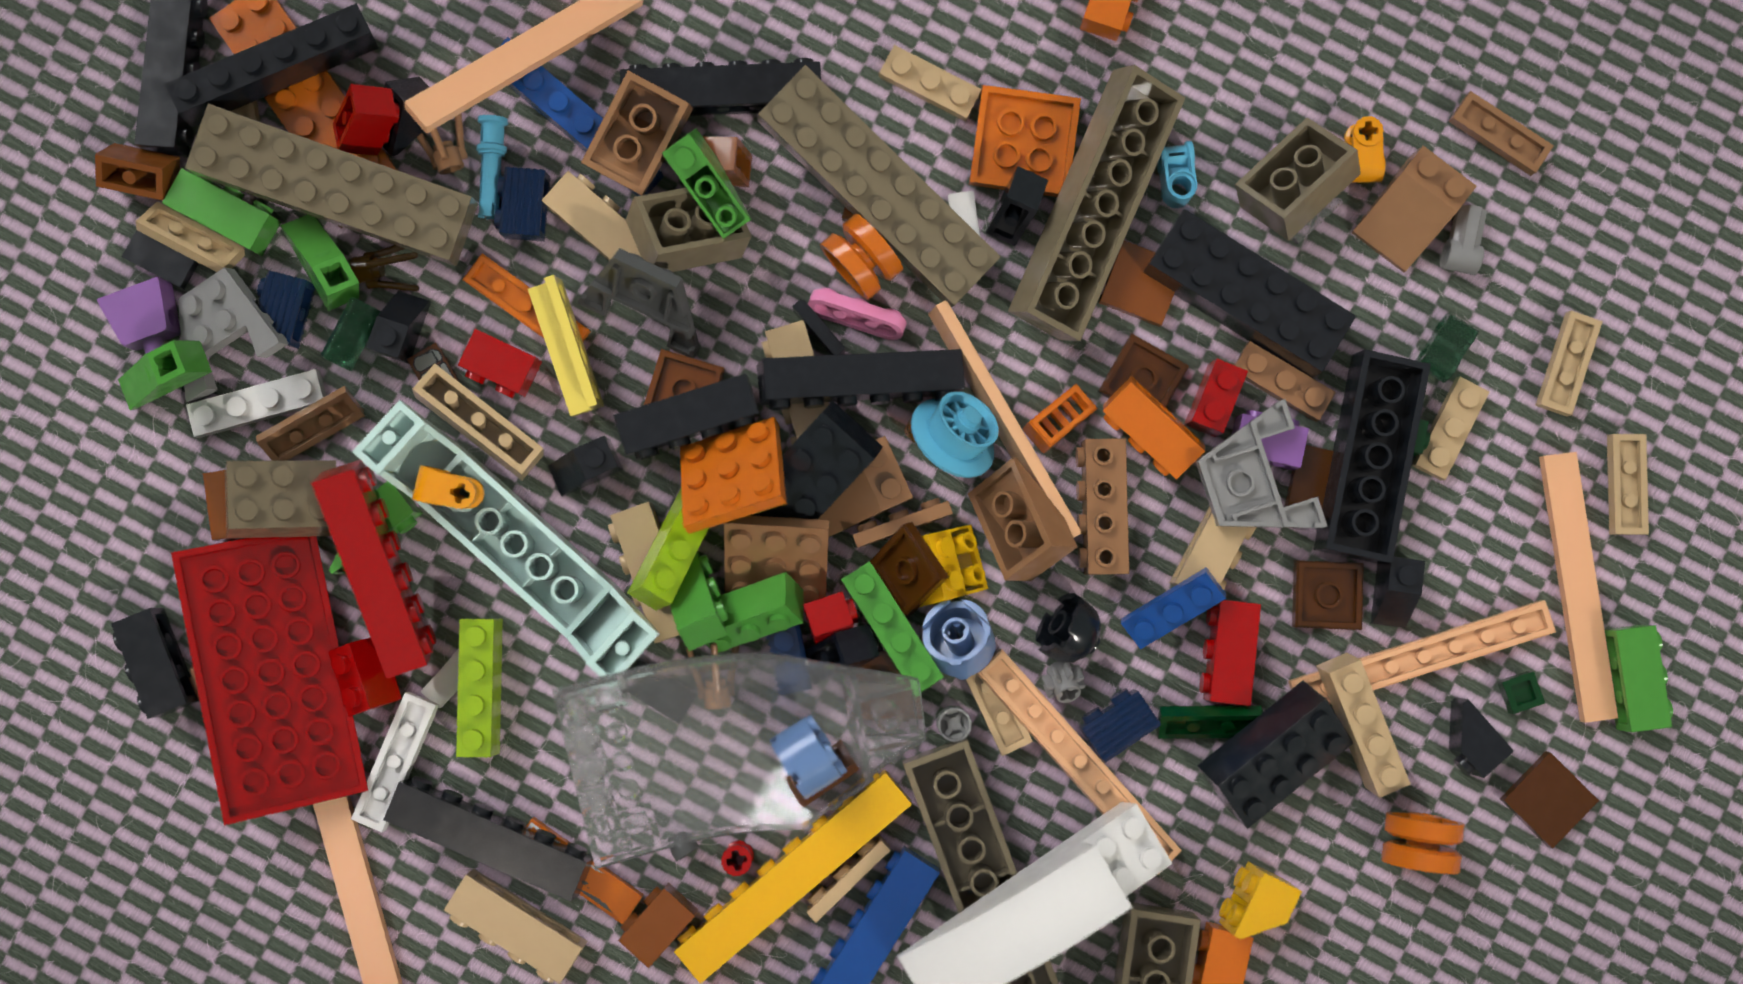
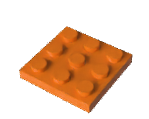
[969,85,1081,197]
[680,417,786,534]

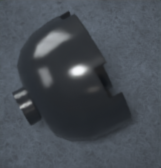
[1035,593,1101,662]

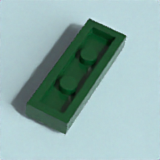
[1156,705,1263,739]

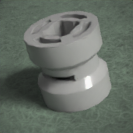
[936,706,972,742]

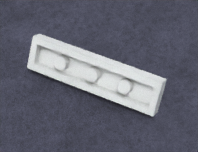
[186,369,326,438]
[351,692,440,832]

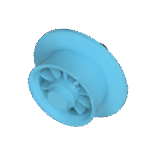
[911,391,999,478]

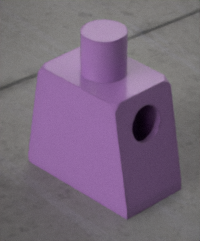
[97,277,180,354]

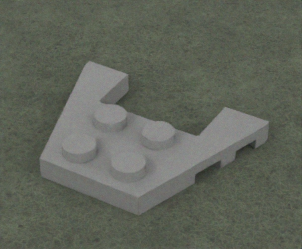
[178,267,288,403]
[1195,399,1327,528]

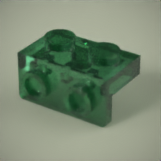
[321,297,381,371]

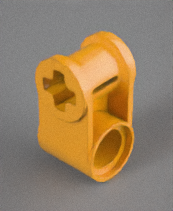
[1344,116,1386,183]
[412,465,485,509]

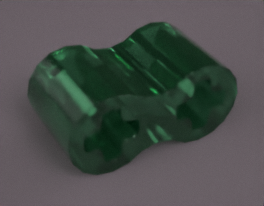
[1416,312,1479,383]

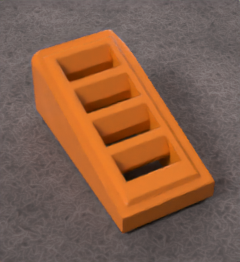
[1023,384,1098,453]

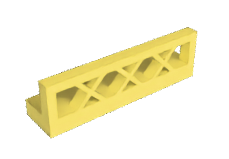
[528,275,604,417]

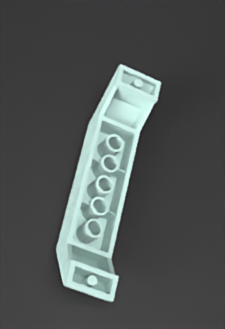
[352,400,660,687]

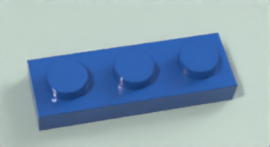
[1121,567,1226,649]

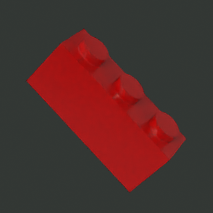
[1199,600,1261,706]

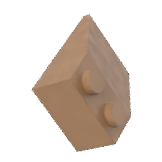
[581,70,693,195]
[1351,146,1477,273]
[818,436,913,537]
[968,458,1078,581]

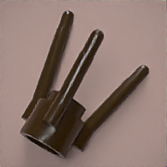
[350,245,420,291]

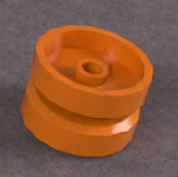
[820,213,903,301]
[1381,812,1465,874]

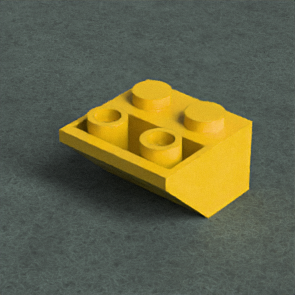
[920,524,988,607]
[1219,861,1302,939]

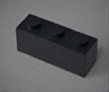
[111,608,199,719]

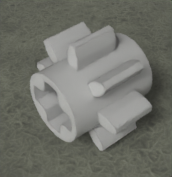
[1042,661,1086,703]

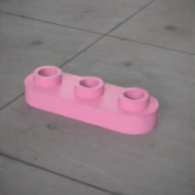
[808,288,907,340]

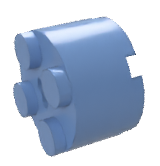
[922,599,996,680]
[769,714,847,800]

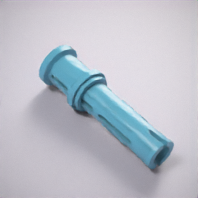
[476,115,508,219]

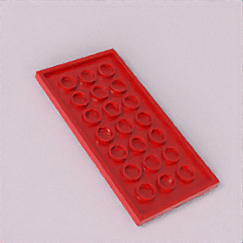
[171,536,368,826]

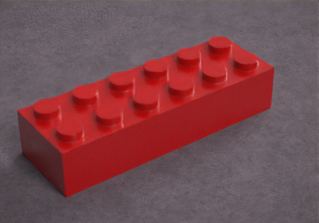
[311,460,436,679]

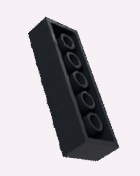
[1143,209,1356,378]
[1313,349,1431,564]

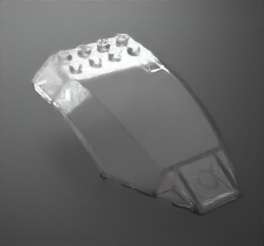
[552,653,927,870]

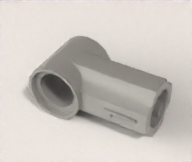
[1440,205,1487,275]

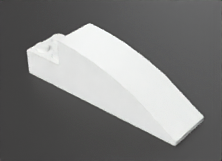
[896,802,1173,984]

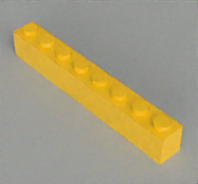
[674,769,912,984]

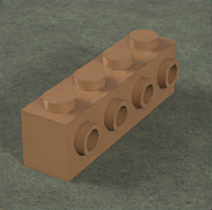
[1076,438,1129,575]

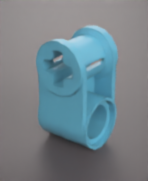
[1156,141,1197,209]

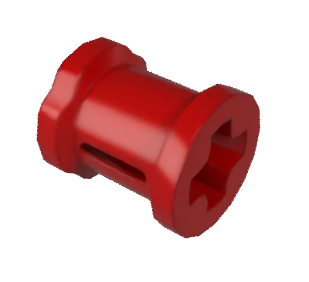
[721,840,754,876]

